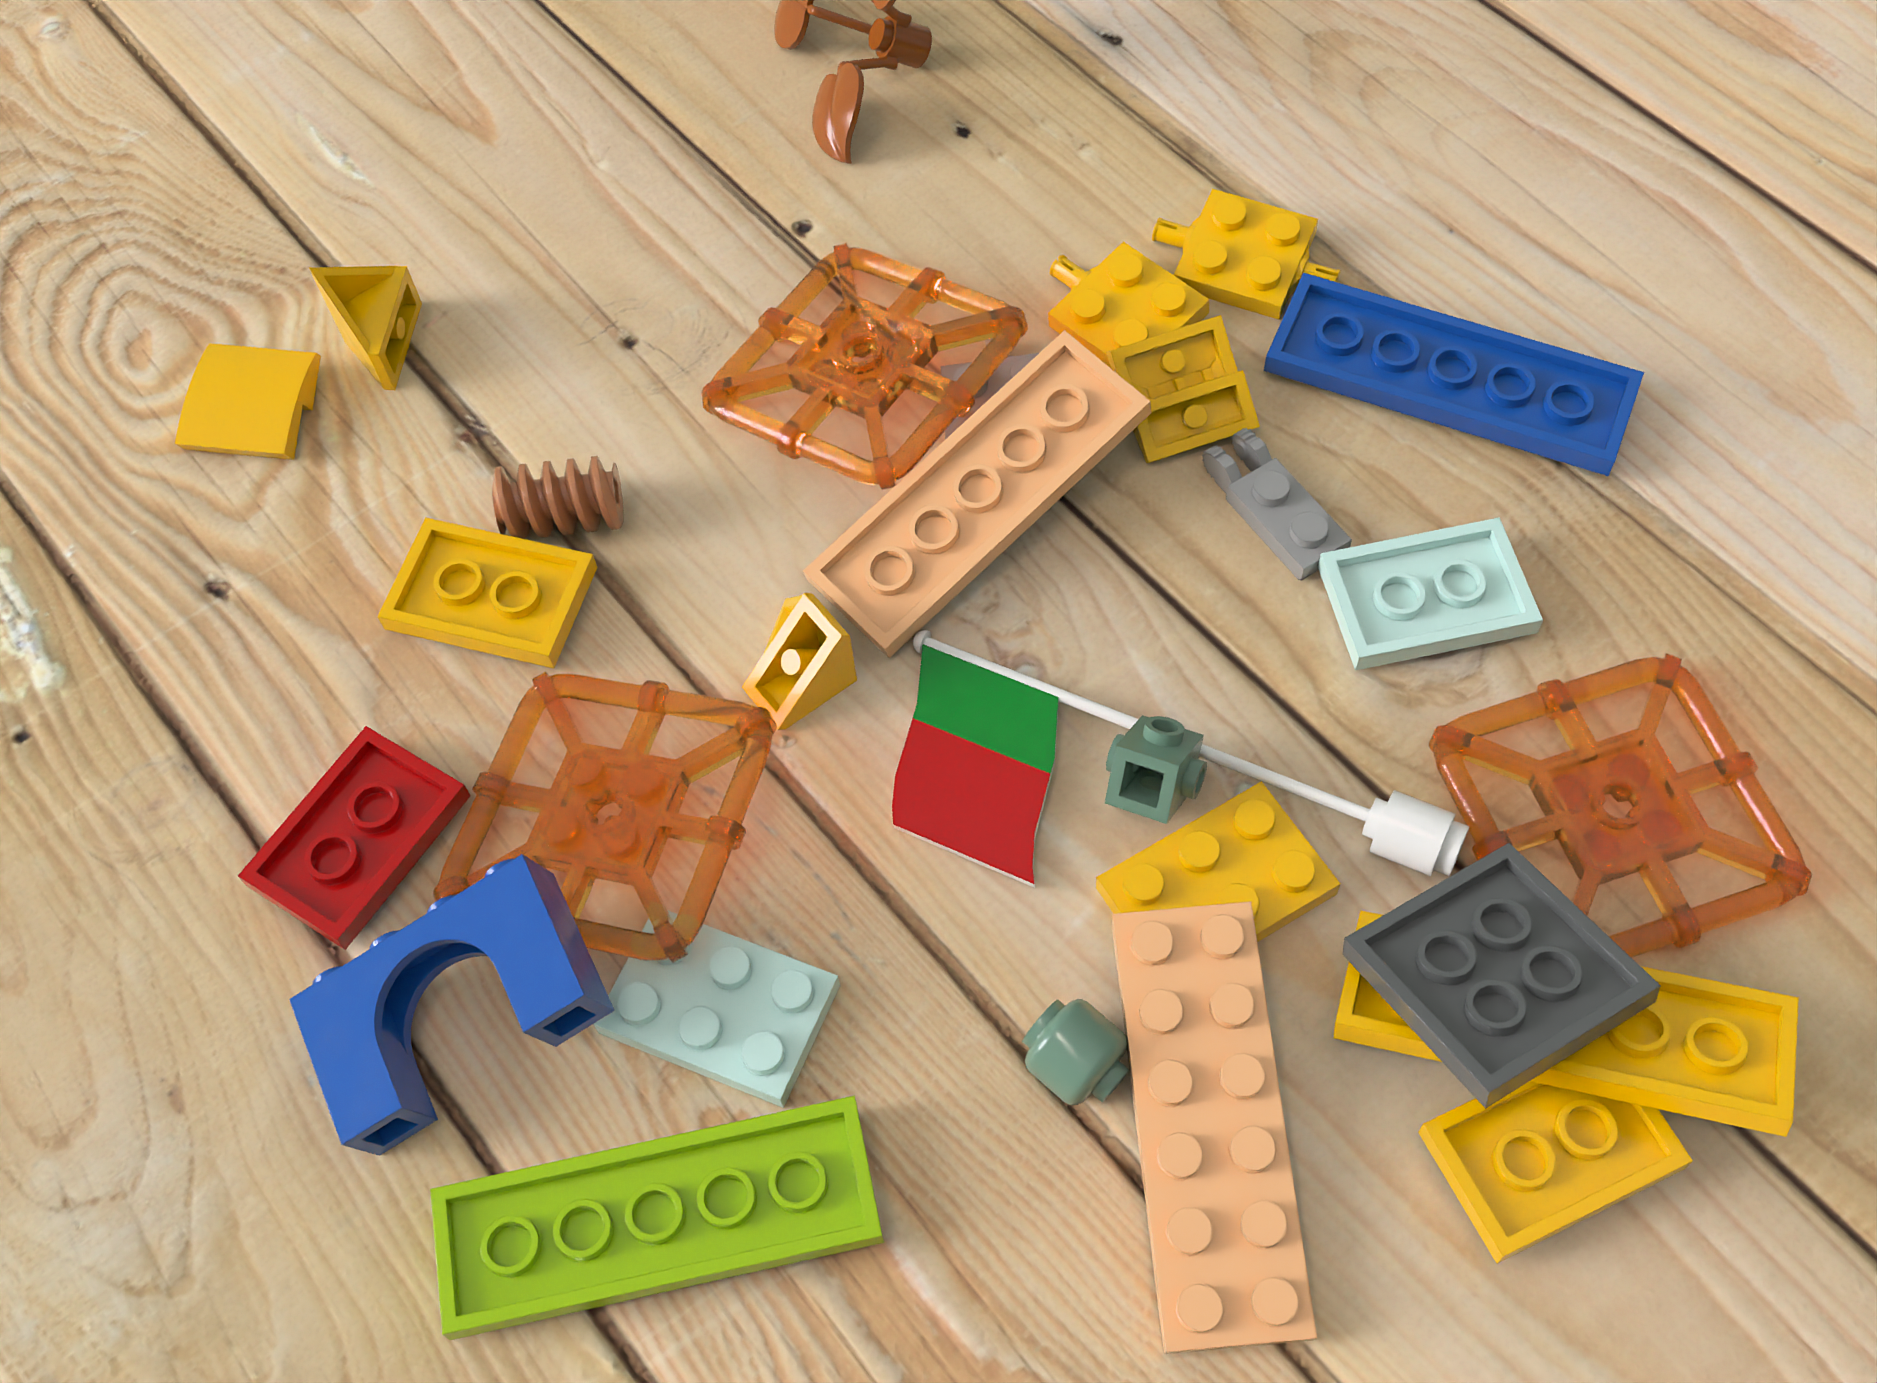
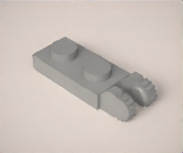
[1202,427,1352,580]

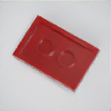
[238,726,471,950]

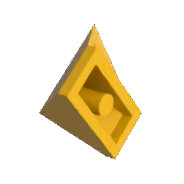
[309,266,422,390]
[742,593,857,730]

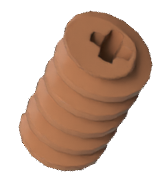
[492,456,624,539]

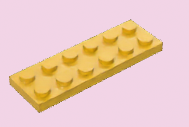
[1333,910,1799,1137]

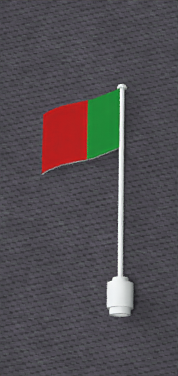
[892,630,1470,888]

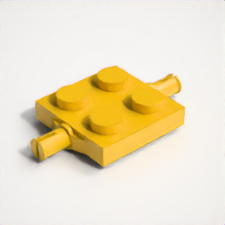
[1152,188,1341,320]
[1048,241,1209,368]

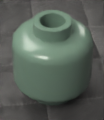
[1022,999,1130,1105]

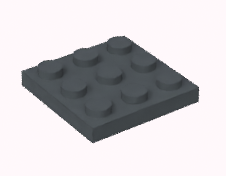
[1343,843,1661,1109]

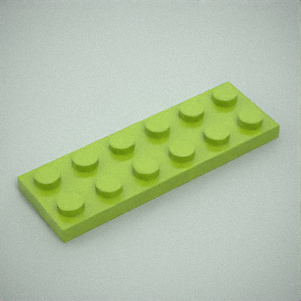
[430,1095,884,1340]

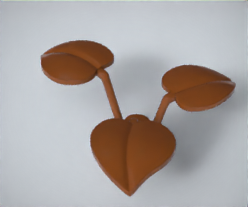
[774,0,932,164]

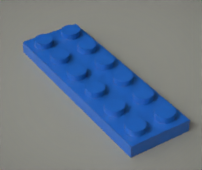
[1264,273,1644,476]

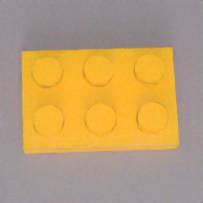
[377,517,598,669]
[1095,781,1341,942]
[1418,1081,1693,1264]

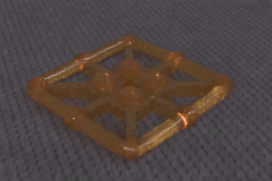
[701,242,1028,490]
[1429,653,1812,958]
[433,671,777,963]

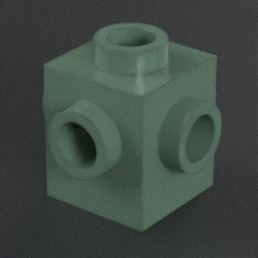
[1105,715,1207,824]

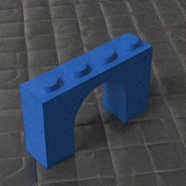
[289,854,615,1156]

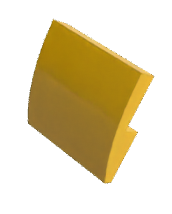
[1106,315,1260,463]
[175,343,321,460]

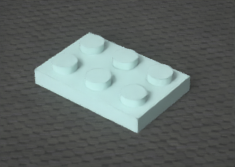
[1318,517,1543,671]
[594,905,840,1108]

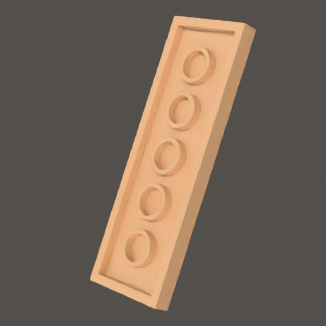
[803,330,1151,658]
[1111,901,1317,1354]

